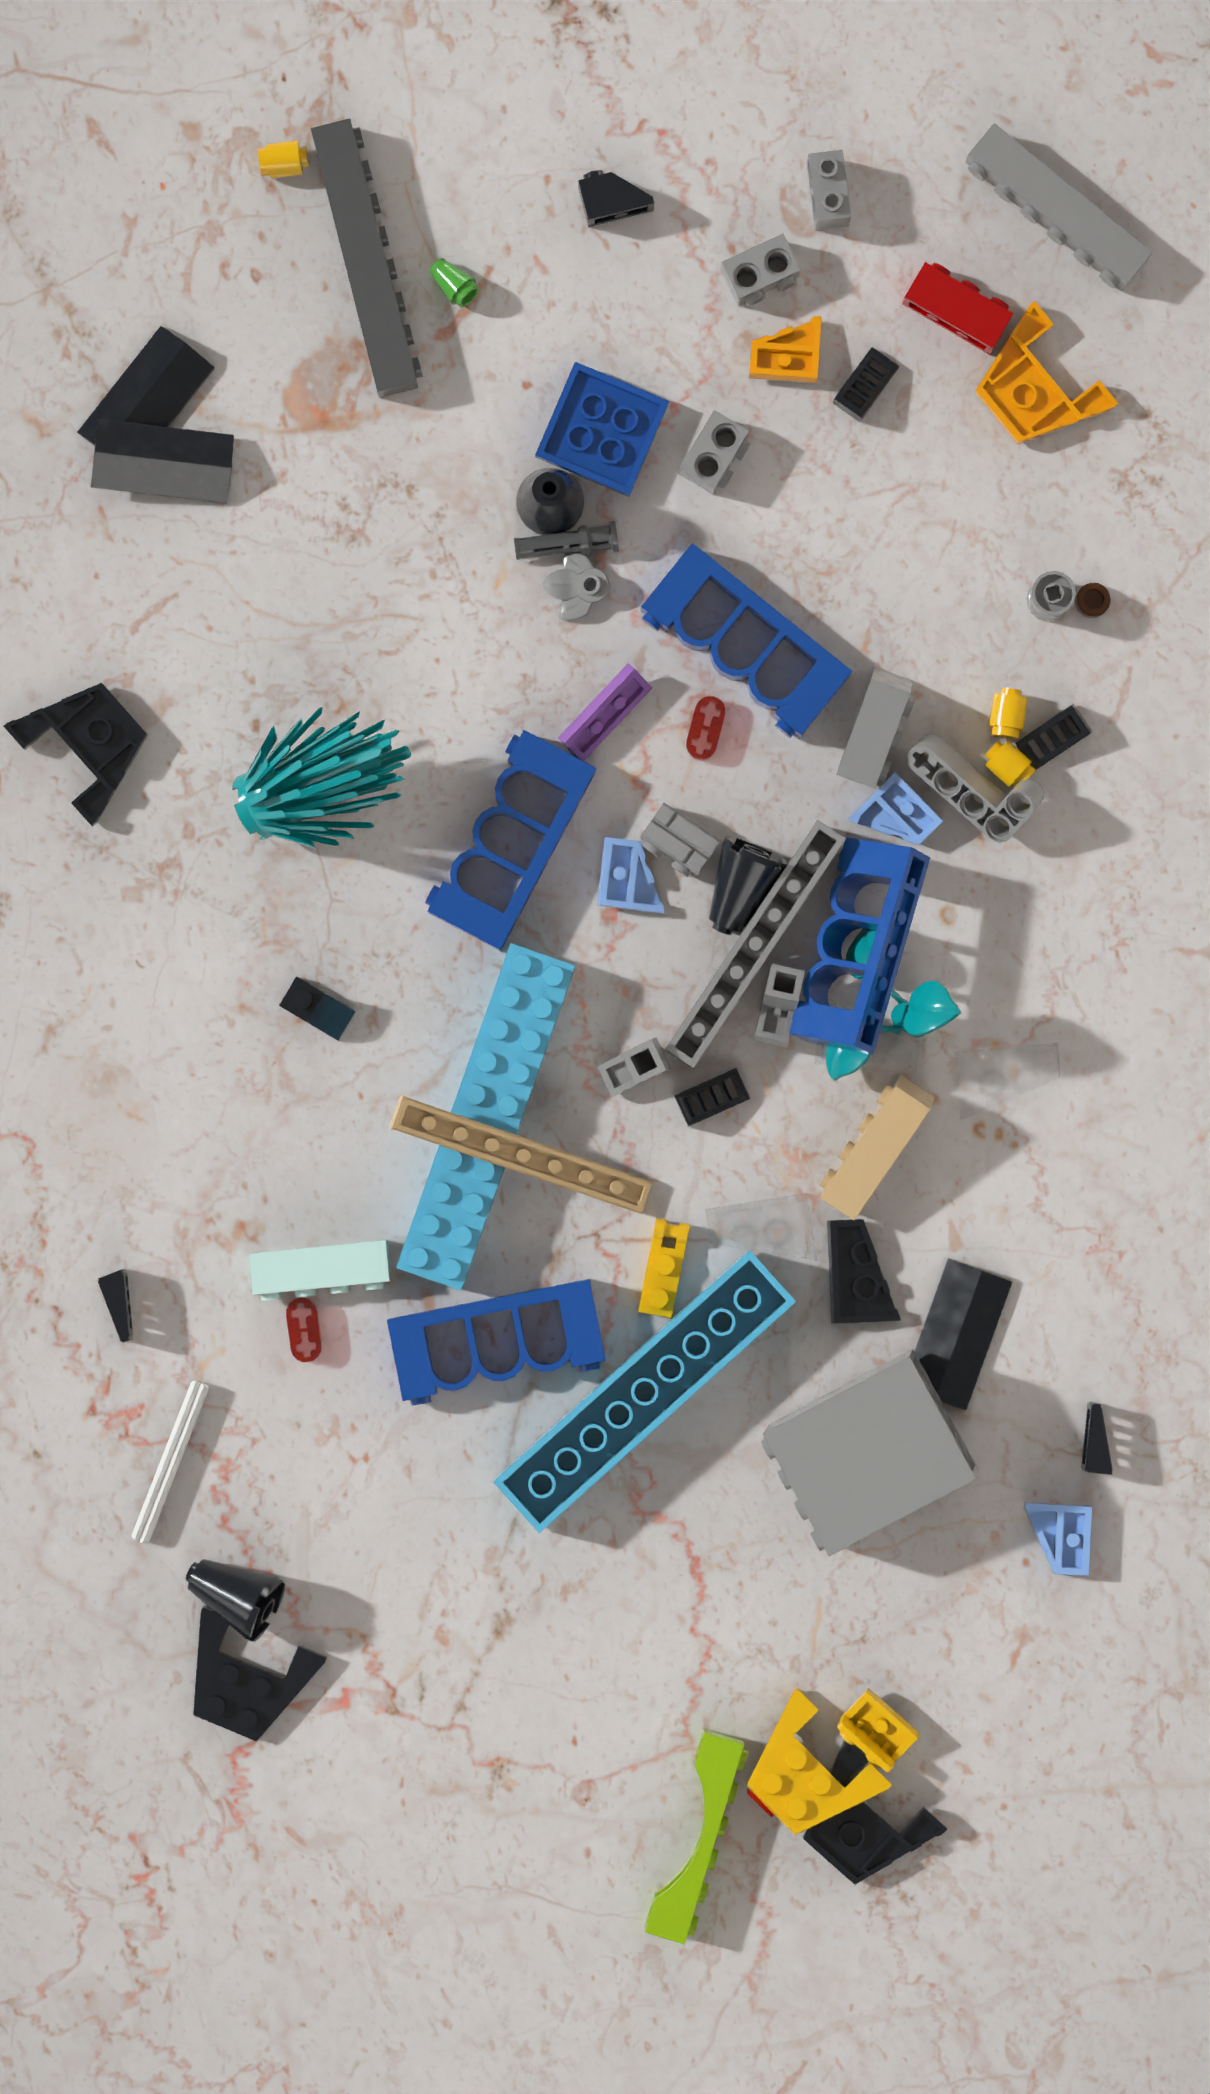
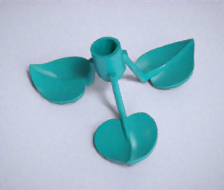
[826,929,961,1081]

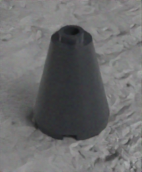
[516,468,584,535]
[709,836,788,935]
[185,1559,285,1642]

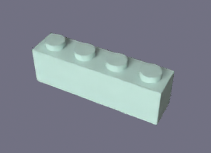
[249,1240,391,1301]

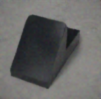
[279,976,356,1041]

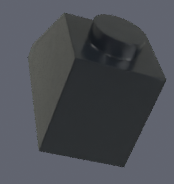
[578,170,654,227]

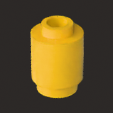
[258,140,309,179]
[989,688,1028,739]
[984,740,1035,787]

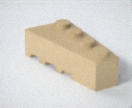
[819,1074,935,1220]

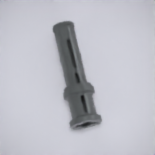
[514,521,619,560]

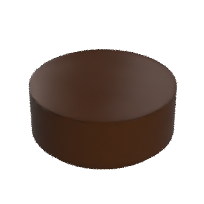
[1075,583,1111,618]

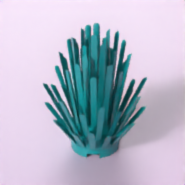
[232,707,411,848]

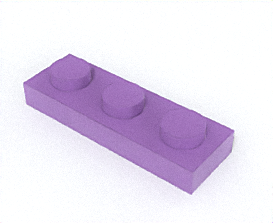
[558,664,652,761]

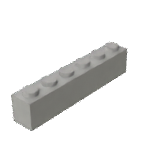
[965,123,1153,291]

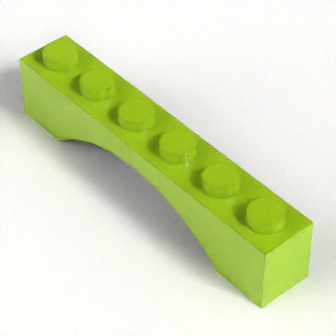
[644,1728,748,1945]

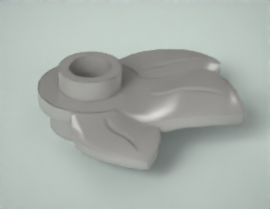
[543,552,610,621]

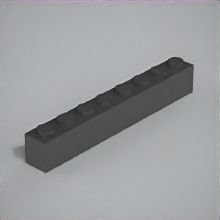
[311,118,423,398]

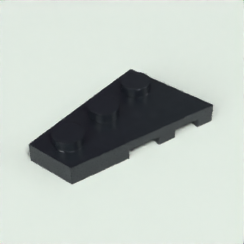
[827,1219,901,1324]

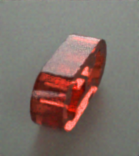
[686,696,725,761]
[286,1297,322,1362]

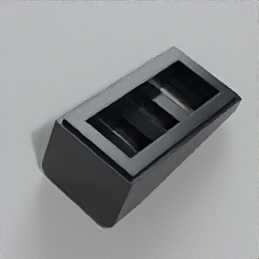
[833,347,900,422]
[1015,704,1092,771]
[674,1068,750,1127]
[98,1269,133,1343]
[1081,1402,1113,1475]

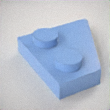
[848,772,944,845]
[597,837,664,914]
[1024,1502,1092,1576]

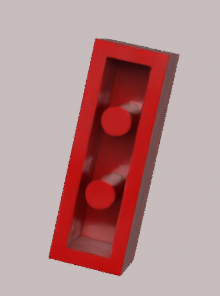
[902,262,1014,355]

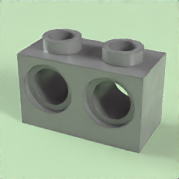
[807,150,851,230]
[720,233,801,306]
[678,410,751,494]

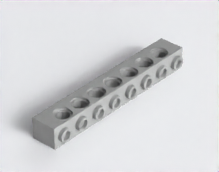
[665,820,846,1069]

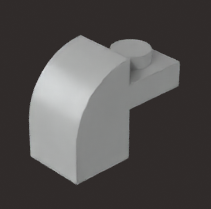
[754,963,805,1048]
[597,1037,671,1097]

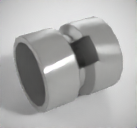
[1027,571,1076,622]

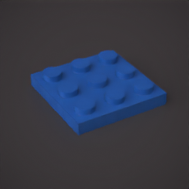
[535,362,669,497]

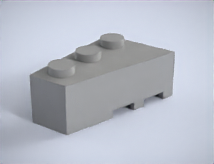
[836,667,915,788]

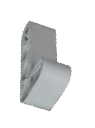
[907,734,1044,843]

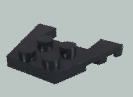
[3,683,148,827]
[193,1606,327,1742]
[802,1740,947,1885]

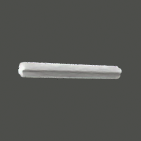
[132,1381,209,1544]

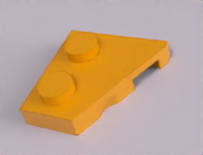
[749,316,822,383]

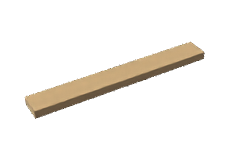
[389,1095,653,1214]

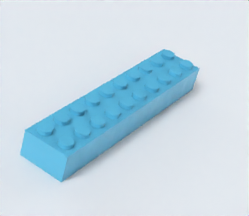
[396,943,576,1291]
[493,1250,796,1533]

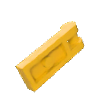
[638,1218,690,1318]

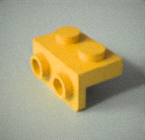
[837,1688,920,1773]

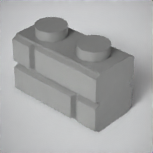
[640,803,720,878]

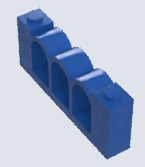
[641,543,853,739]
[425,730,596,952]
[789,837,930,1055]
[387,1279,606,1406]

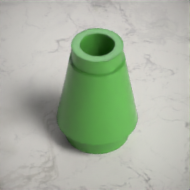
[429,258,479,308]

